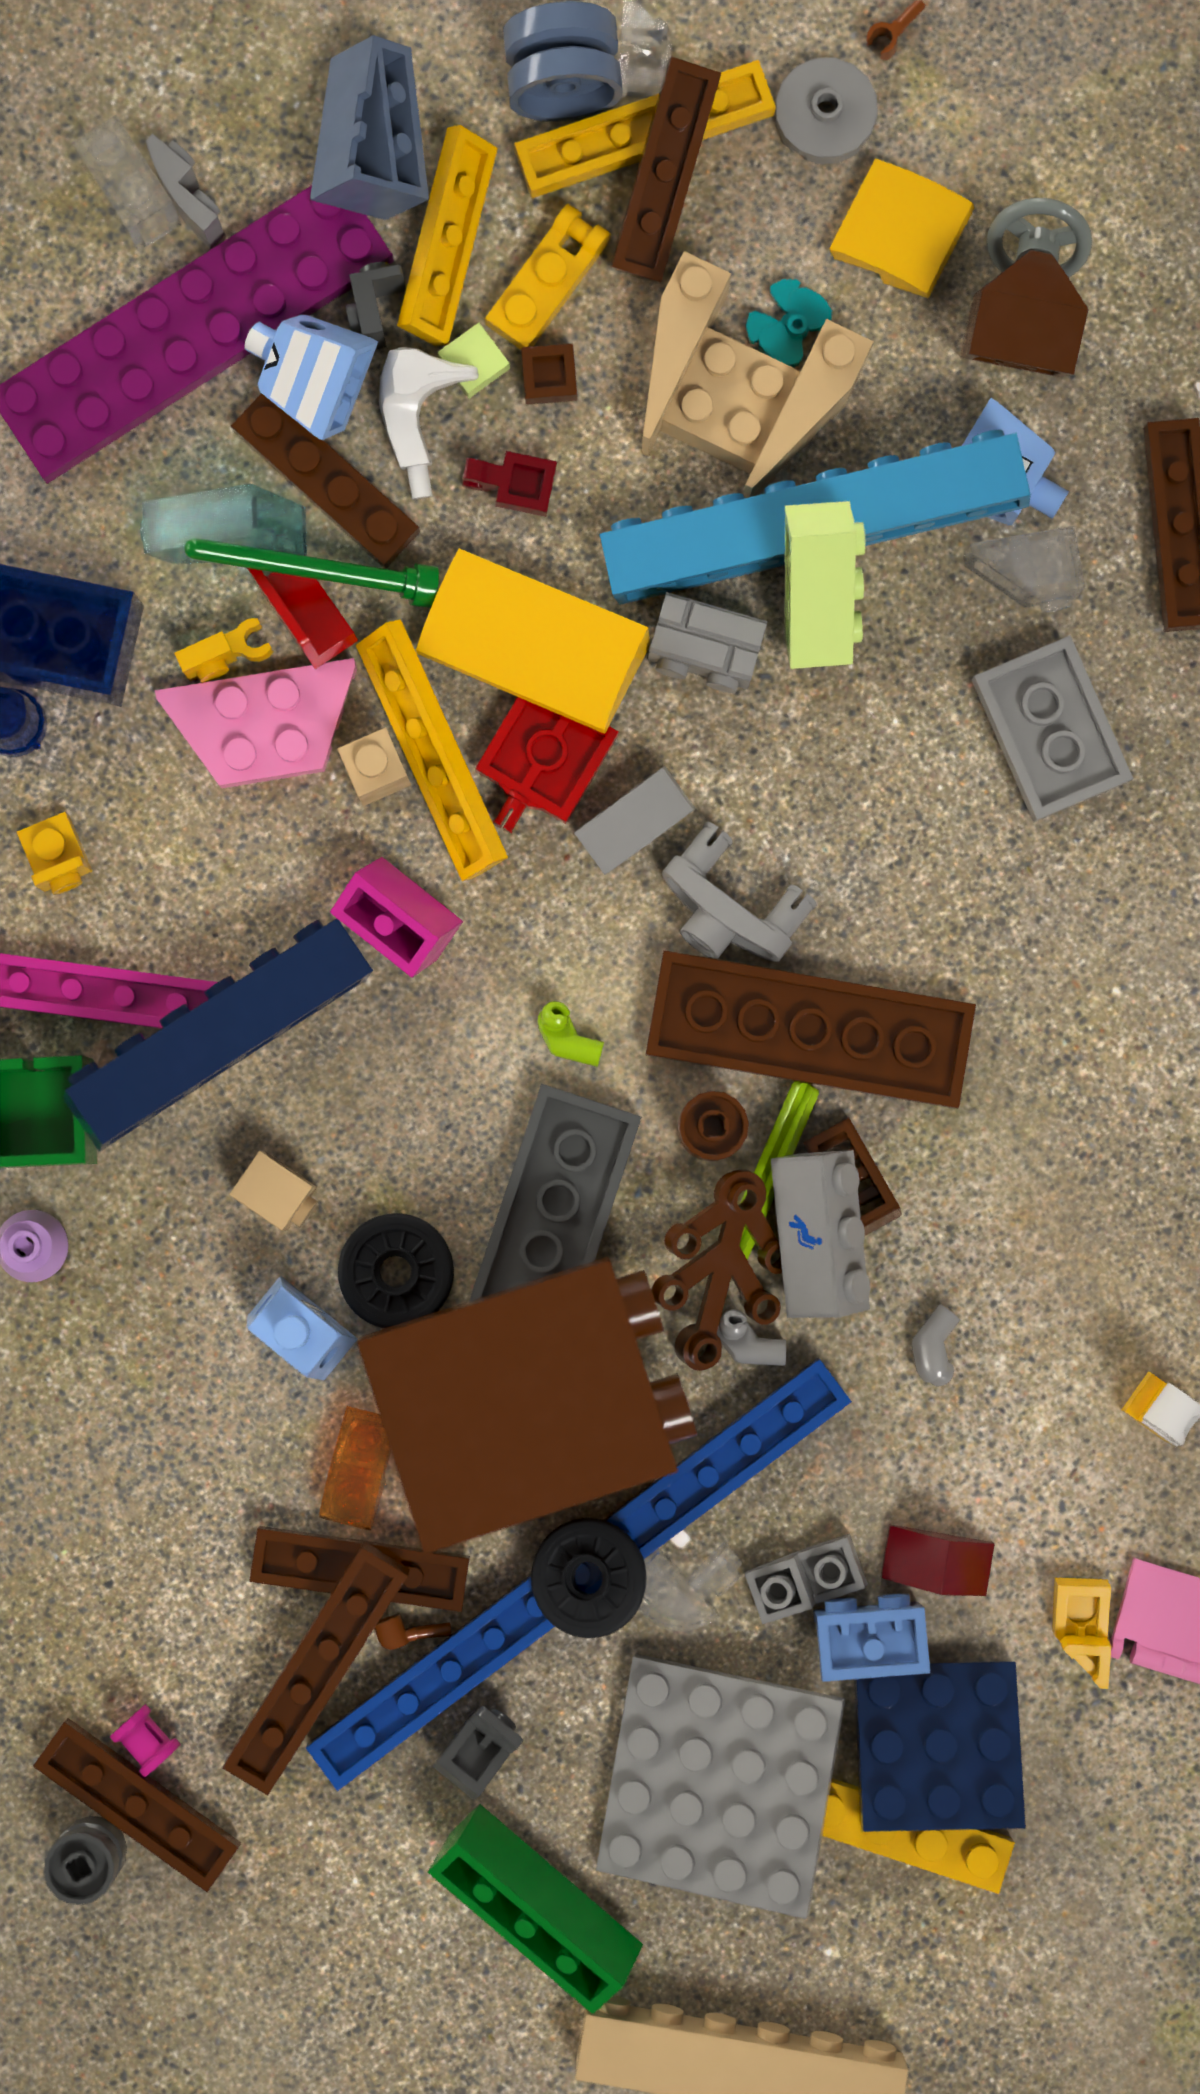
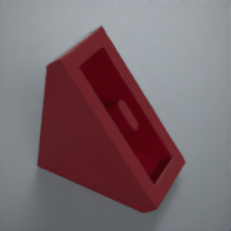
[880,1524,995,1596]

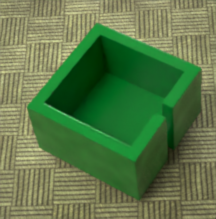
[0,1055,97,1169]

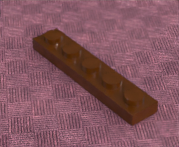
[222,1541,410,1796]

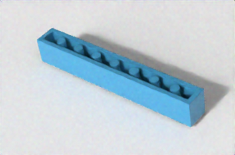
[600,430,1031,605]

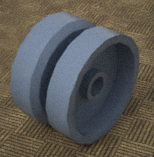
[503,1,623,122]

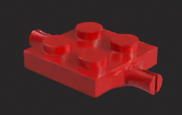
[475,697,619,834]

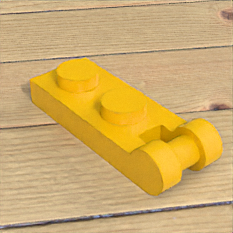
[485,203,612,350]

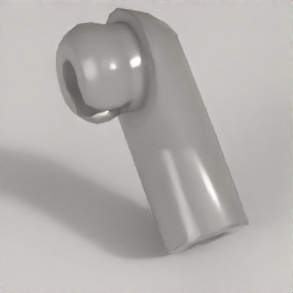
[911,1304,960,1387]
[717,1309,786,1366]

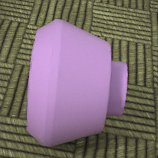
[0,1210,68,1282]

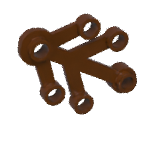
[651,1169,782,1371]

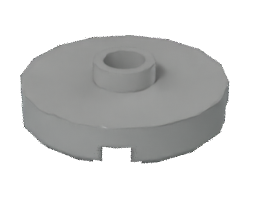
[775,57,878,164]

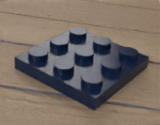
[854,1662,1026,1832]

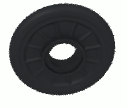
[338,1213,454,1329]
[531,1518,647,1638]

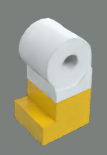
[1121,1371,1200,1447]

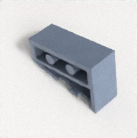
[310,35,429,220]

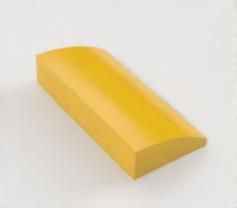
[416,548,650,734]

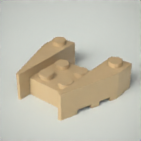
[642,251,874,498]

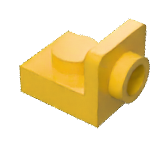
[17,811,93,895]

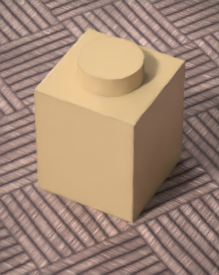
[337,727,411,806]
[229,1151,318,1231]

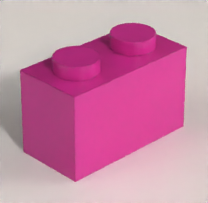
[330,857,463,978]

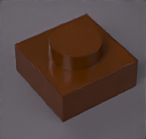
[521,344,577,405]

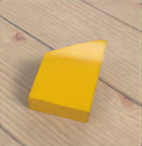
[1052,1577,1112,1689]

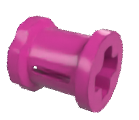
[110,1704,181,1778]

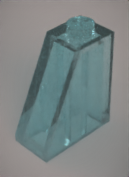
[140,483,307,564]

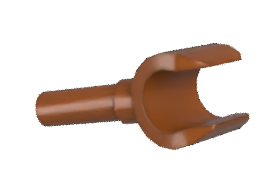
[866,0,926,60]
[375,1614,451,1650]

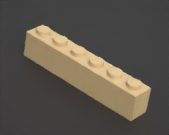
[575,1995,909,2094]

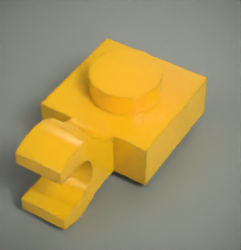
[174,618,274,683]

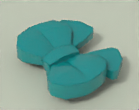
[745,279,832,368]

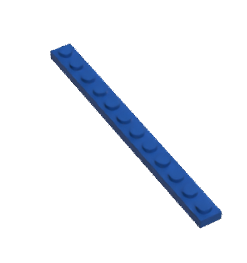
[306,1358,852,1791]

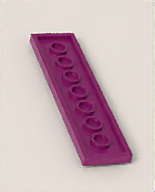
[0,185,394,484]

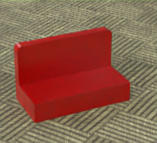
[247,554,358,669]

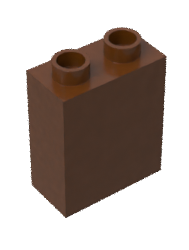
[357,1256,698,1555]

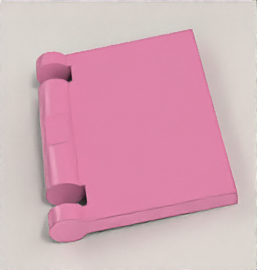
[1109,1558,1200,1684]

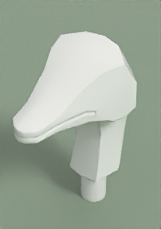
[379,347,479,499]

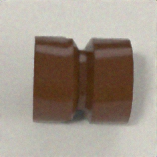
[677,1091,749,1162]

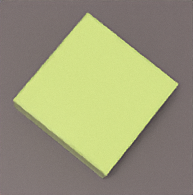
[437,322,510,399]

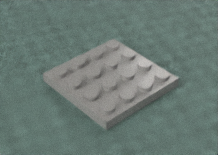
[596,1654,845,1919]

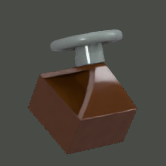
[960,198,1092,378]

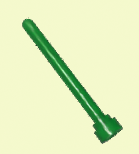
[184,538,439,608]

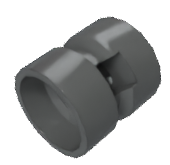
[43,1816,127,1905]

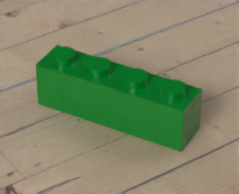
[427,1804,643,2015]

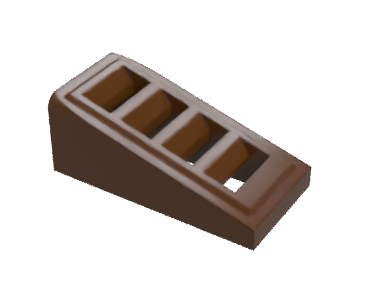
[803,1118,902,1236]

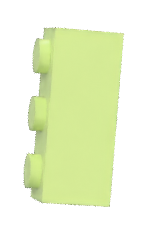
[785,501,865,669]

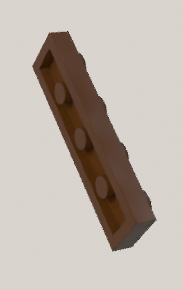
[610,56,721,283]
[231,393,420,569]
[1143,418,1200,632]
[249,1526,470,1612]
[33,1718,241,1892]

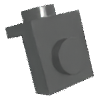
[345,262,406,350]
[432,1706,524,1800]

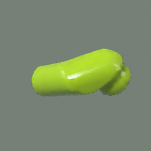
[538,1001,604,1067]

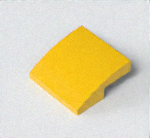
[829,158,975,298]

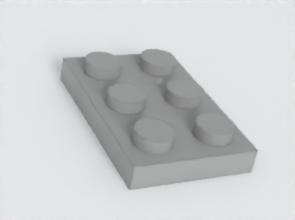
[971,635,1133,822]

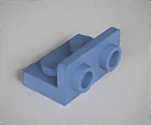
[813,1593,930,1682]

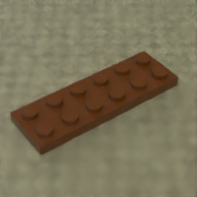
[645,950,976,1109]

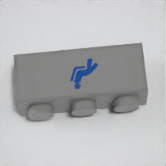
[771,1150,870,1318]

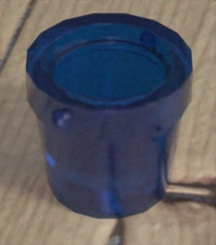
[0,686,47,757]

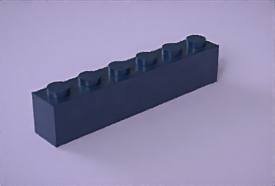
[63,918,373,1152]

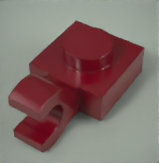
[462,451,557,517]

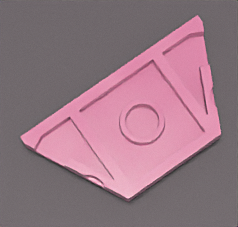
[155,658,357,788]

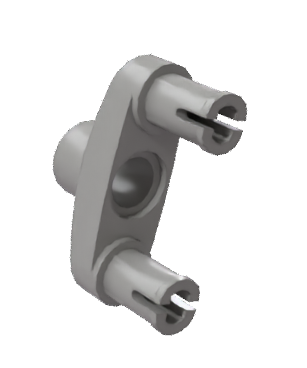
[662,822,817,962]

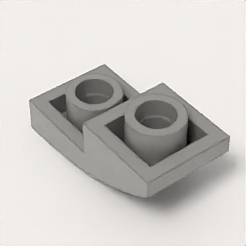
[146,133,225,249]
[574,766,695,875]
[745,1533,868,1624]

